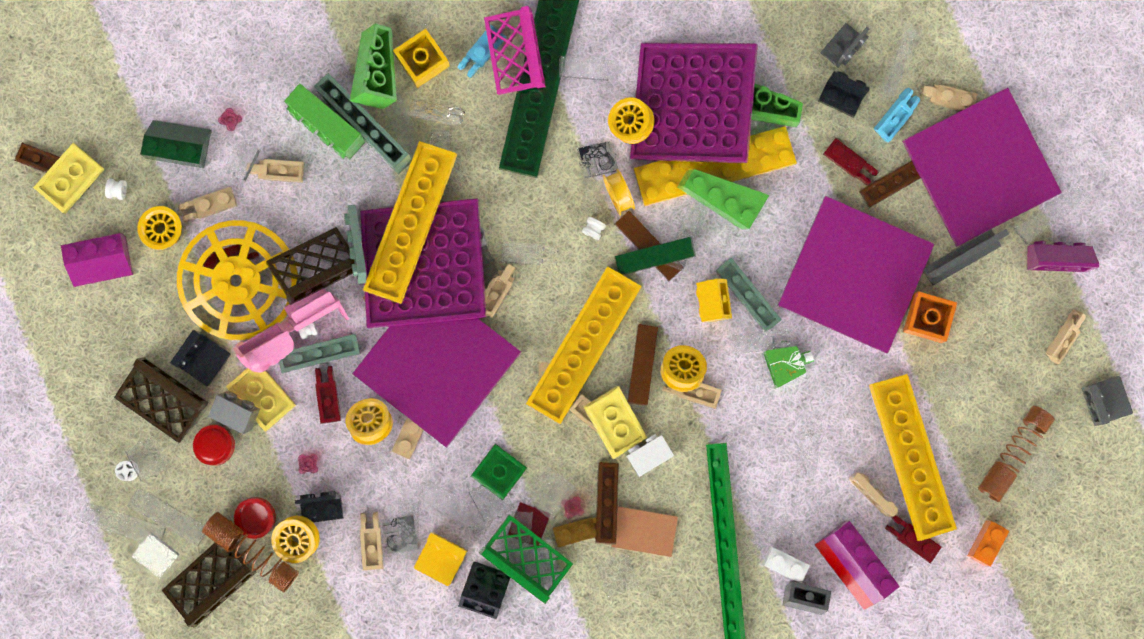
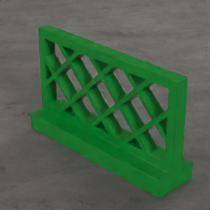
[479,514,573,604]

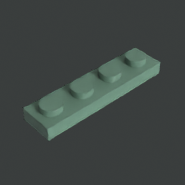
[344,205,366,284]
[716,258,782,333]
[279,334,361,373]

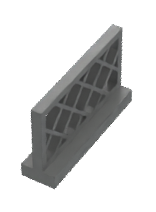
[923,229,1009,286]

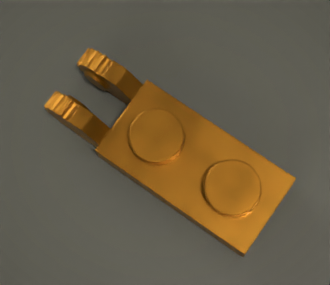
[553,517,596,547]

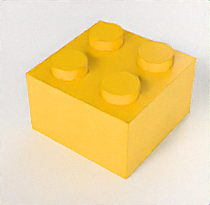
[393,28,450,88]

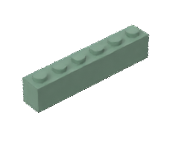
[314,73,412,175]

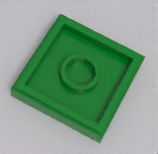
[470,444,527,501]

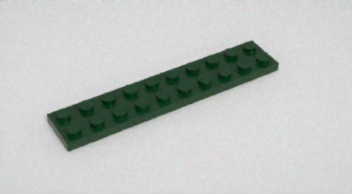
[499,0,579,178]

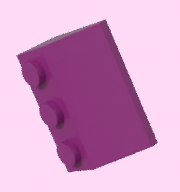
[60,233,133,287]
[1027,241,1099,272]

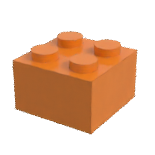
[903,291,957,343]

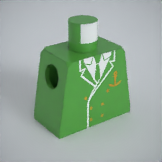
[763,346,814,388]

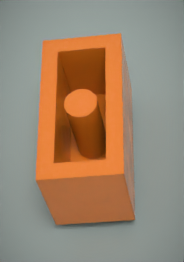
[967,520,1009,567]

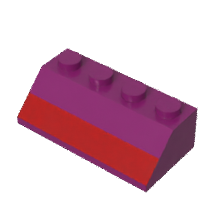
[814,520,900,610]

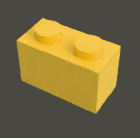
[696,279,732,322]

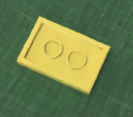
[33,143,105,214]
[226,368,296,432]
[584,386,647,459]

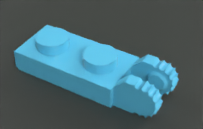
[457,25,506,78]
[874,88,920,142]

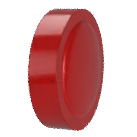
[193,425,235,466]
[234,497,276,539]

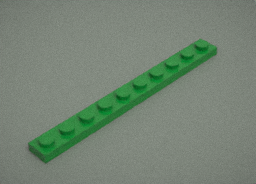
[706,443,746,639]

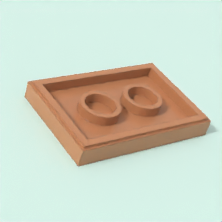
[611,507,678,557]

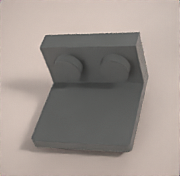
[821,23,870,68]
[1081,376,1133,426]

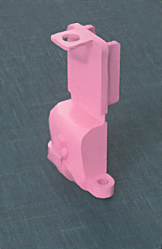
[233,288,349,372]

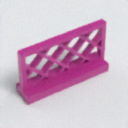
[484,6,546,95]

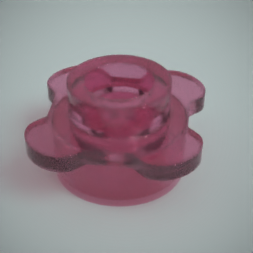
[218,108,242,131]
[298,454,318,474]
[562,496,584,519]

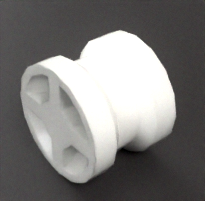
[105,178,127,200]
[581,217,606,240]
[299,321,318,339]
[115,461,139,481]

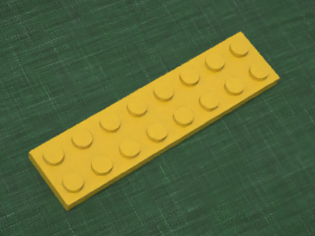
[634,126,797,207]
[363,141,457,304]
[526,266,642,424]
[869,374,957,541]

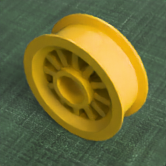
[608,97,654,144]
[603,169,635,216]
[137,206,182,250]
[660,345,707,392]
[345,398,393,445]
[271,515,320,563]

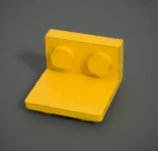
[414,532,468,586]

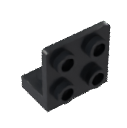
[818,71,870,118]
[170,329,231,386]
[295,491,344,523]
[458,561,510,619]

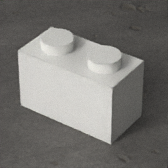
[626,434,674,477]
[761,546,810,584]

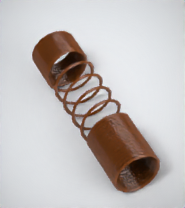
[978,405,1055,502]
[202,512,299,593]

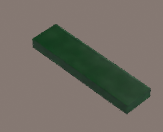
[615,237,696,275]

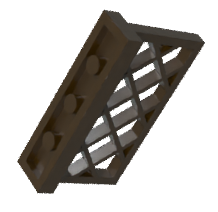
[266,227,355,305]
[114,357,209,443]
[162,543,257,628]

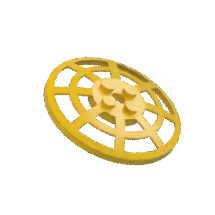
[177,220,298,340]

